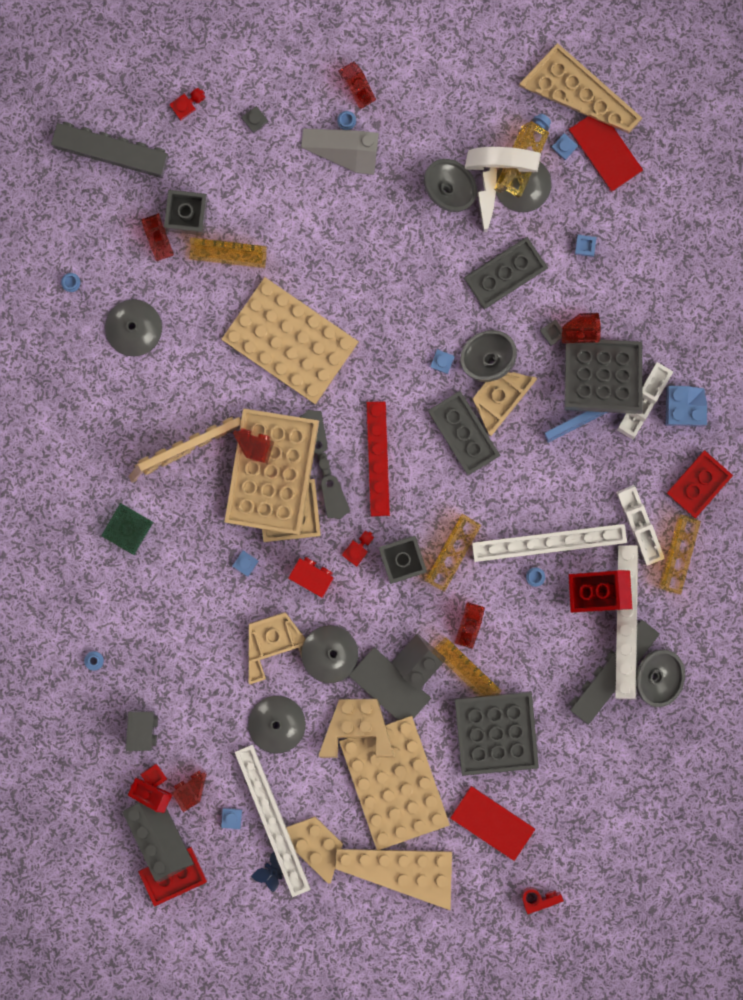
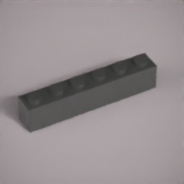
[51,122,169,178]
[569,619,660,725]

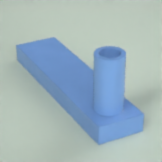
[545,411,608,443]

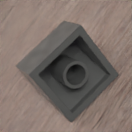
[392,633,446,691]
[126,710,158,751]

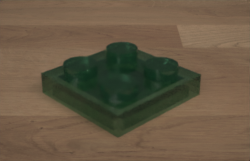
[101,503,154,555]

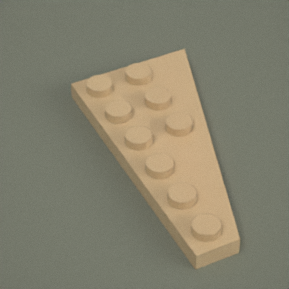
[519,43,642,134]
[128,417,241,483]
[336,849,452,910]

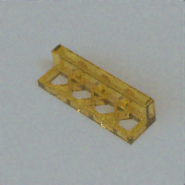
[494,121,549,198]
[189,237,267,268]
[425,514,481,592]
[658,514,701,595]
[435,637,502,696]

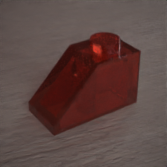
[141,213,174,261]
[561,313,601,343]

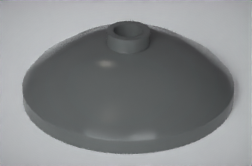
[424,159,477,212]
[496,161,552,213]
[105,299,162,357]
[460,330,517,382]
[301,625,358,683]
[636,649,685,707]
[248,696,306,754]

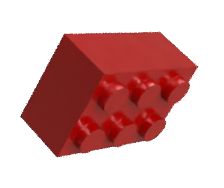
[288,557,335,598]
[568,570,633,613]

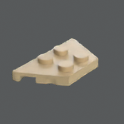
[472,372,537,436]
[286,817,343,884]

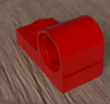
[128,778,172,813]
[521,887,564,915]

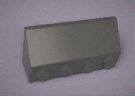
[122,802,194,882]

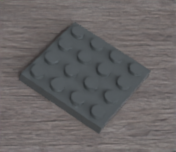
[564,338,643,414]
[454,691,539,776]

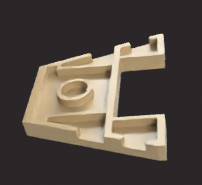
[249,612,306,685]
[319,699,395,758]

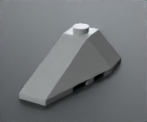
[301,128,379,175]

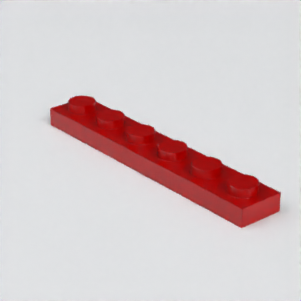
[367,401,390,517]

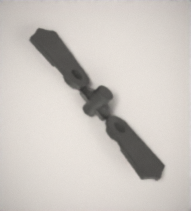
[300,410,350,519]

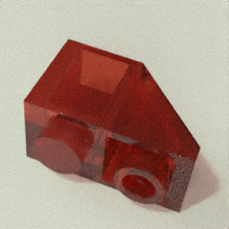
[338,61,376,109]
[233,428,274,464]
[454,602,485,649]
[171,770,207,812]

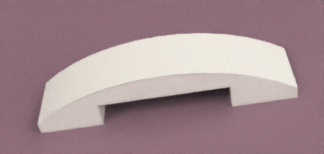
[465,147,541,172]

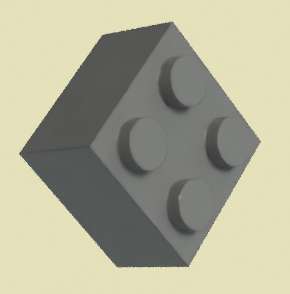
[164,190,208,236]
[378,536,427,584]

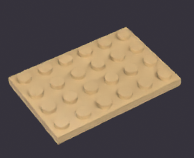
[221,277,359,405]
[224,408,319,535]
[339,716,450,850]

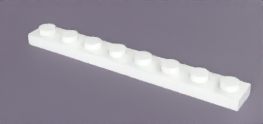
[472,524,627,562]
[616,545,638,699]
[235,745,311,897]

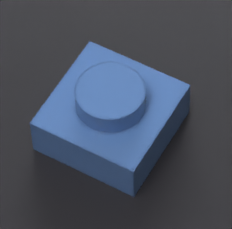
[551,133,578,160]
[575,235,597,257]
[430,349,455,375]
[233,551,259,577]
[221,808,242,829]

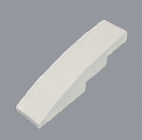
[477,167,497,232]
[617,362,673,440]
[616,485,665,566]

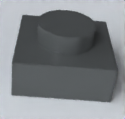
[242,106,268,133]
[540,319,567,346]

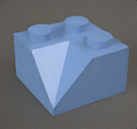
[665,386,707,427]

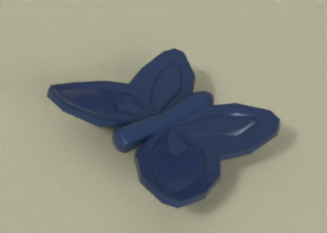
[251,851,283,892]

